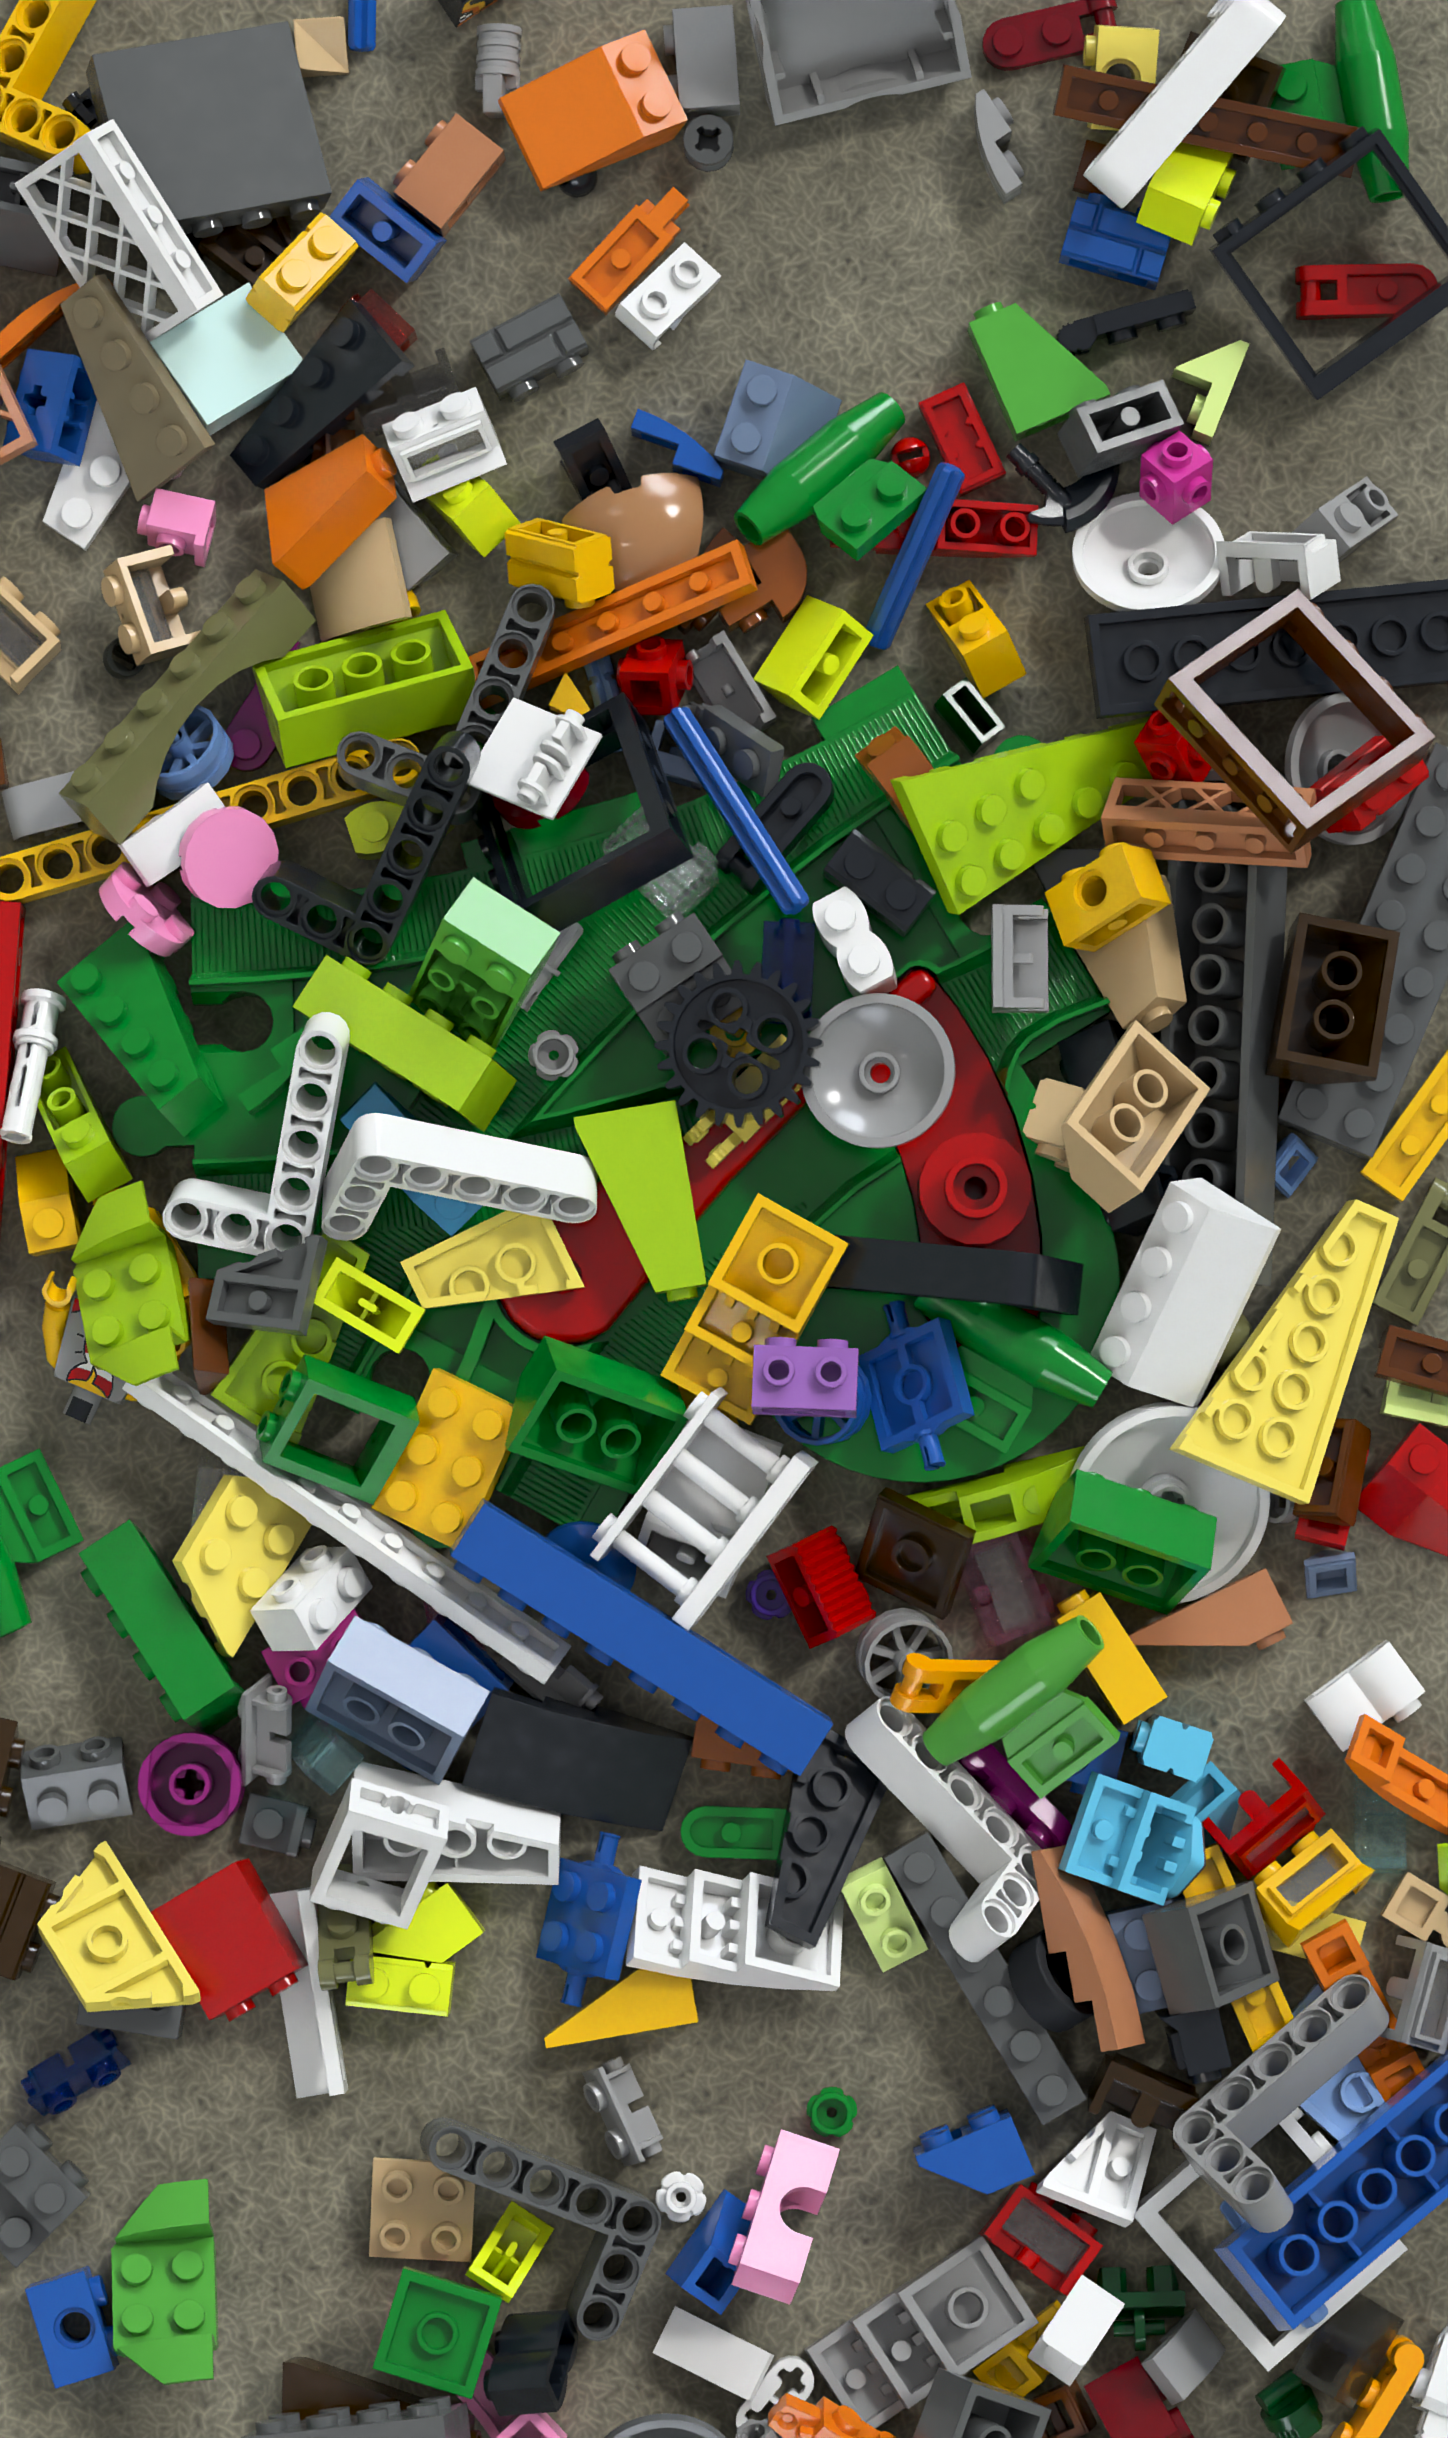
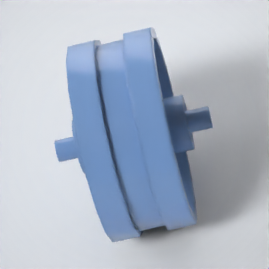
[156,705,234,800]

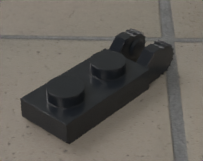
[1056,289,1196,356]

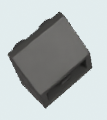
[0,156,76,277]

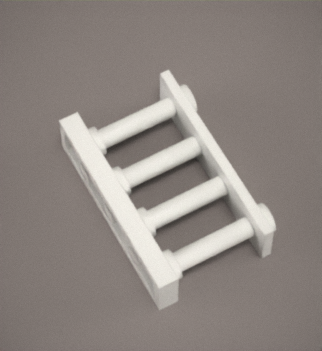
[590,1387,818,1631]

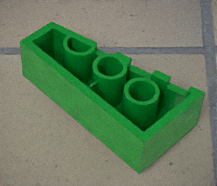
[57,922,223,1137]
[78,1519,247,1734]

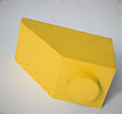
[15,1148,82,1257]

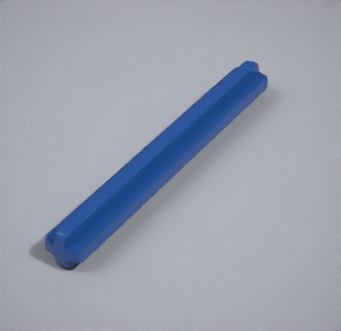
[663,706,809,915]

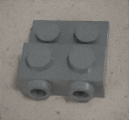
[608,911,743,1058]
[0,2121,91,2268]

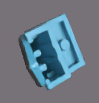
[1058,1771,1206,1906]

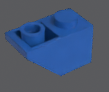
[665,2189,751,2315]

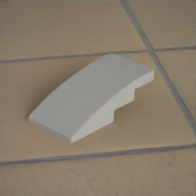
[804,2236,1039,2428]

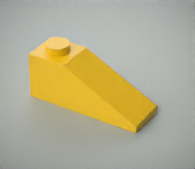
[544,1968,699,2048]

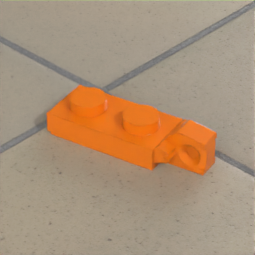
[568,187,689,315]

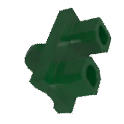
[1096,2265,1186,2351]

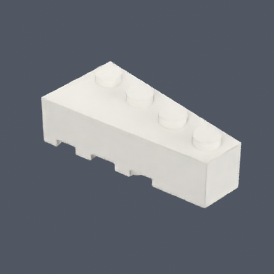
[352,1761,561,1885]

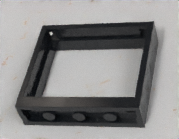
[1209,126,1448,400]
[472,692,694,932]

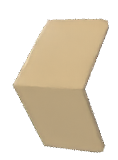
[293,16,349,77]

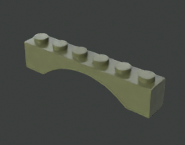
[59,569,316,845]

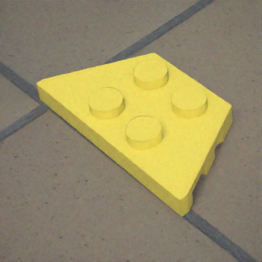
[172,1474,312,1658]
[37,1841,201,2012]

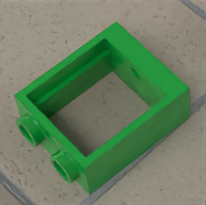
[256,1354,420,1505]

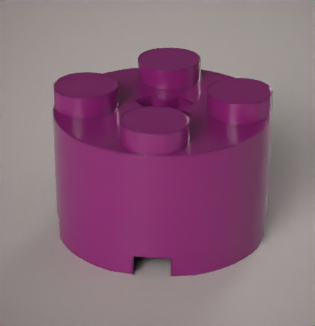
[138,1731,246,1836]

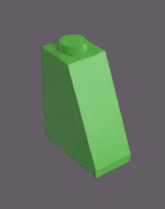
[967,302,1110,442]

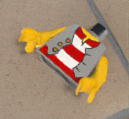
[42,1271,192,1425]

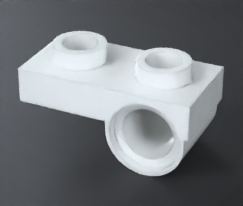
[615,242,721,350]

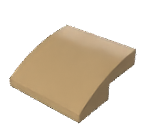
[309,517,412,642]

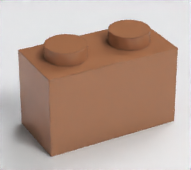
[393,113,506,237]

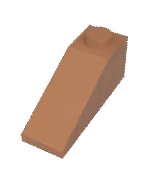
[1128,1568,1293,1650]

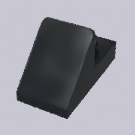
[553,418,632,501]

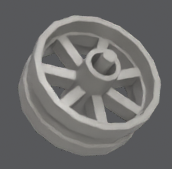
[855,1608,953,1698]

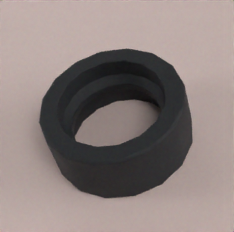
[1008,1930,1094,2032]

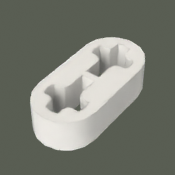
[736,2355,814,2428]

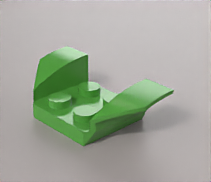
[111,2179,219,2385]

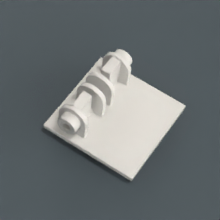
[469,697,603,821]

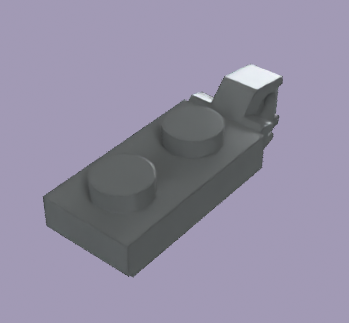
[679,701,785,797]

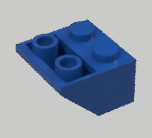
[913,2104,1035,2195]

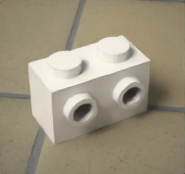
[250,1545,373,1651]

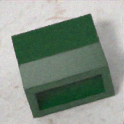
[933,677,1006,758]

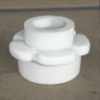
[656,2171,706,2223]

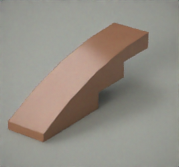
[1031,1845,1145,2052]

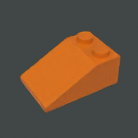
[498,30,688,191]

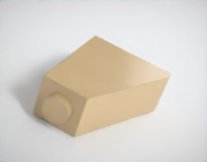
[1076,874,1187,1034]

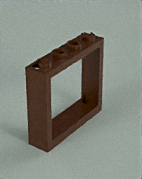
[1154,589,1436,854]

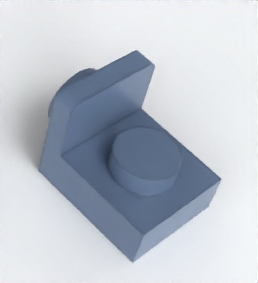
[650,719,702,791]

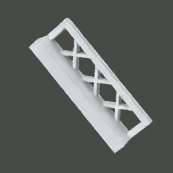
[269,1887,348,2098]

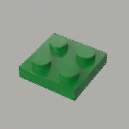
[372,2266,503,2399]

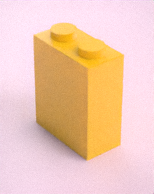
[1052,1589,1168,1725]

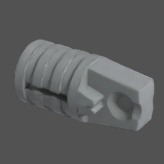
[475,23,522,119]

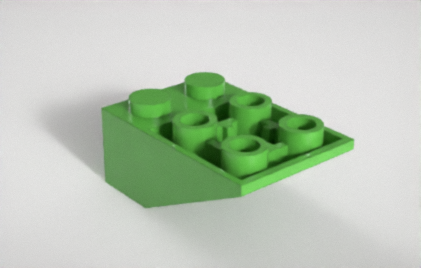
[408,877,561,1050]

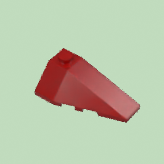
[1358,1423,1448,1557]

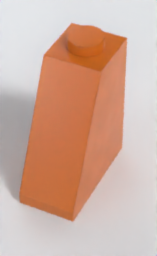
[264,434,397,590]

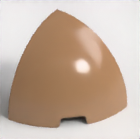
[561,473,703,591]

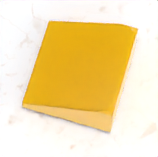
[549,673,590,715]

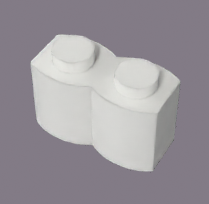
[812,886,897,997]
[1304,1640,1425,1752]

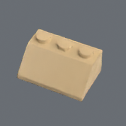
[1061,1020,1210,1213]

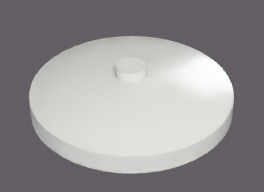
[1070,1402,1270,1604]

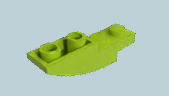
[906,1446,1085,1544]

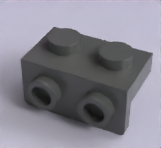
[20,1736,133,1830]

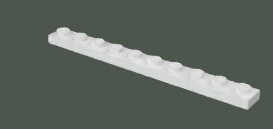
[122,1370,571,1685]

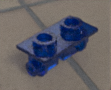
[762,918,815,1024]
[21,2028,132,2116]

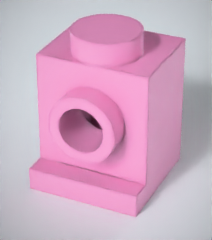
[137,488,216,567]

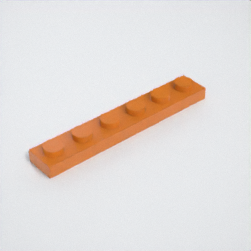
[469,539,758,709]

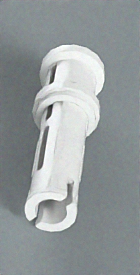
[0,988,67,1144]

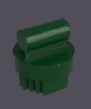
[1255,2369,1323,2438]

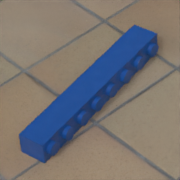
[449,1498,833,1776]

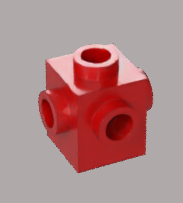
[617,636,694,716]
[1134,710,1212,782]

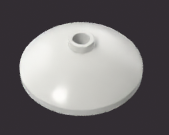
[1072,492,1224,612]

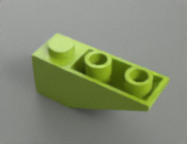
[37,1046,133,1203]

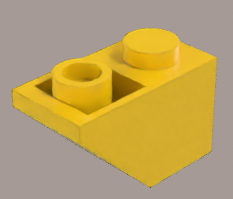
[926,580,1027,699]

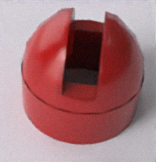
[890,437,931,478]

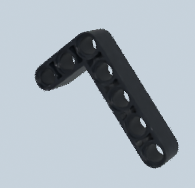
[252,731,481,965]
[826,1235,1084,1315]

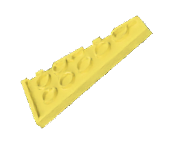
[1169,1199,1399,1505]

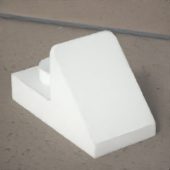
[1027,2275,1125,2386]

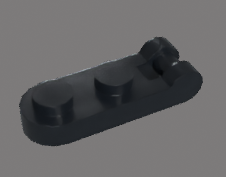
[713,763,835,896]

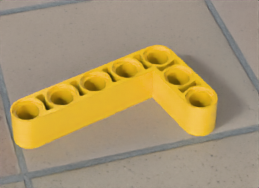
[0,0,97,175]

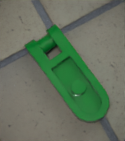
[680,1805,786,1860]

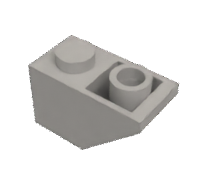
[1292,476,1398,563]

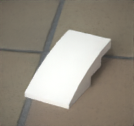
[626,1866,844,1991]

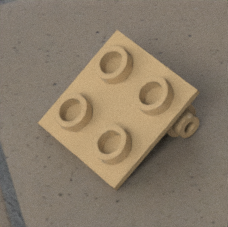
[369,2157,476,2262]

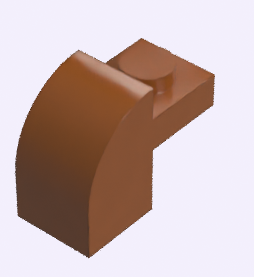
[719,530,807,634]
[854,726,934,835]

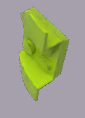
[71,1181,191,1386]

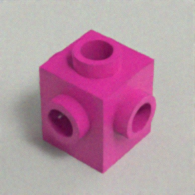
[1139,430,1213,525]

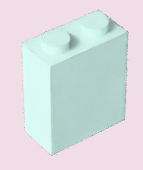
[149,282,303,436]

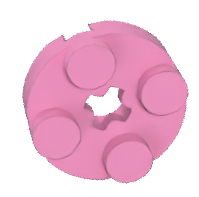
[99,862,194,957]

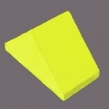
[314,1257,426,1354]
[465,2201,554,2303]

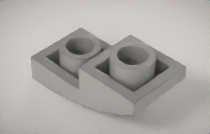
[974,89,1024,204]
[1141,2309,1226,2406]

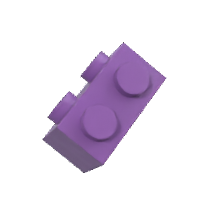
[751,1337,859,1418]

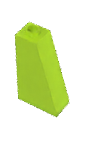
[573,1100,707,1302]

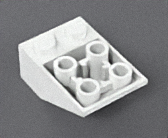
[630,1420,784,1599]

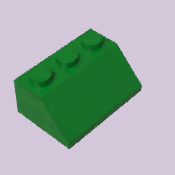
[505,1335,688,1495]
[1028,1469,1217,1615]

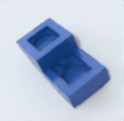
[631,409,724,488]

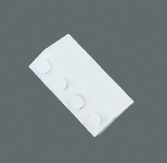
[1091,1178,1281,1408]

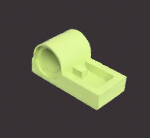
[841,1857,929,1972]

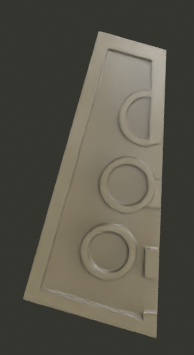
[60,273,216,502]

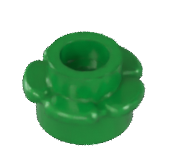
[806,2086,857,2137]

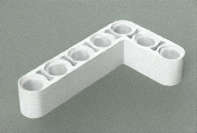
[1083,0,1286,209]
[162,1012,350,1256]
[321,1113,597,1241]
[845,1696,1042,1962]

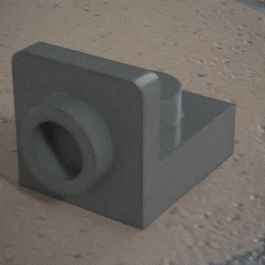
[238,1792,317,1858]

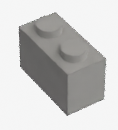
[663,5,740,119]

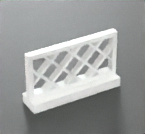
[14,119,223,342]

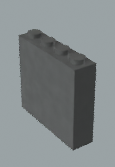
[86,21,332,238]

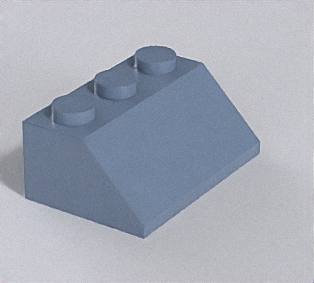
[305,1616,490,1785]

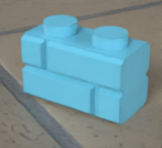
[1129,1714,1214,1782]

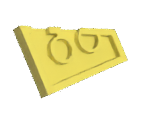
[400,1210,585,1309]

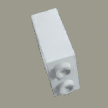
[309,1778,450,1930]

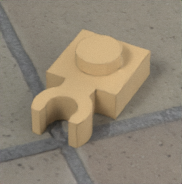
[1380,1871,1448,1948]

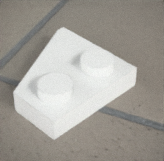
[1036,2111,1157,2228]

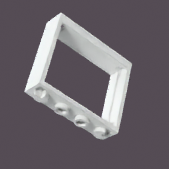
[1134,2107,1408,2372]

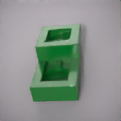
[237,1027,322,1116]

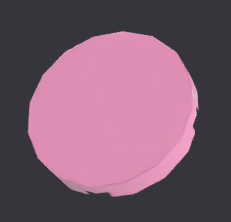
[178,806,279,908]

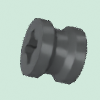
[683,114,734,172]

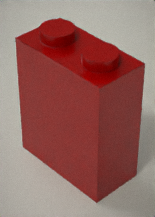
[151,1858,308,2022]

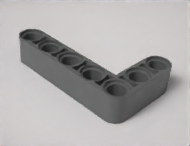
[337,584,555,826]
[420,2117,662,2341]

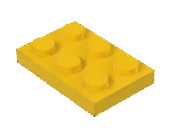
[371,1368,514,1547]

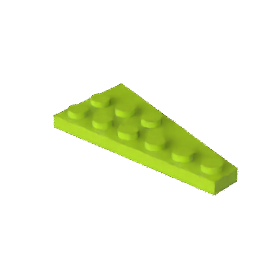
[890,716,1153,915]

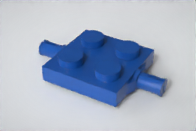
[859,1300,975,1471]
[536,1831,642,2007]

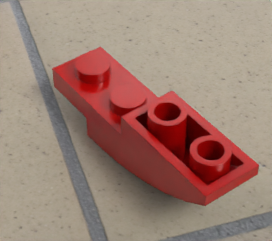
[830,499,1039,558]

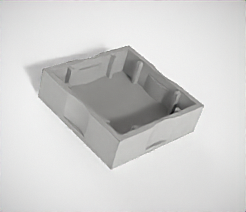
[746,0,972,126]

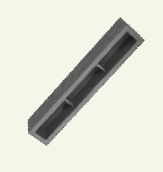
[883,1830,1087,2125]

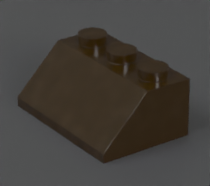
[1265,912,1400,1085]

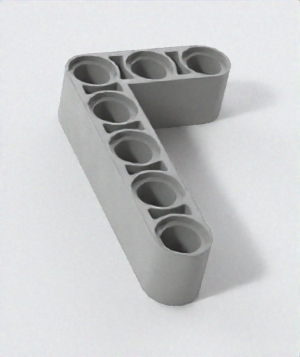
[1173,1974,1389,2233]

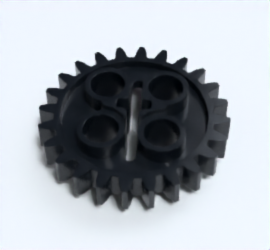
[654,960,824,1129]

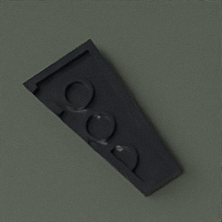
[230,299,414,489]
[765,1730,887,1950]

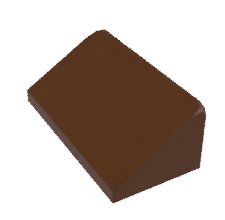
[188,1277,229,1395]
[1293,1418,1371,1526]

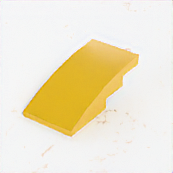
[660,1193,849,1425]

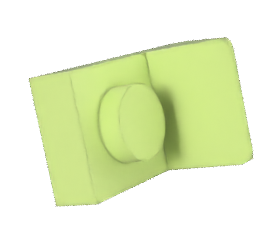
[1172,340,1249,446]

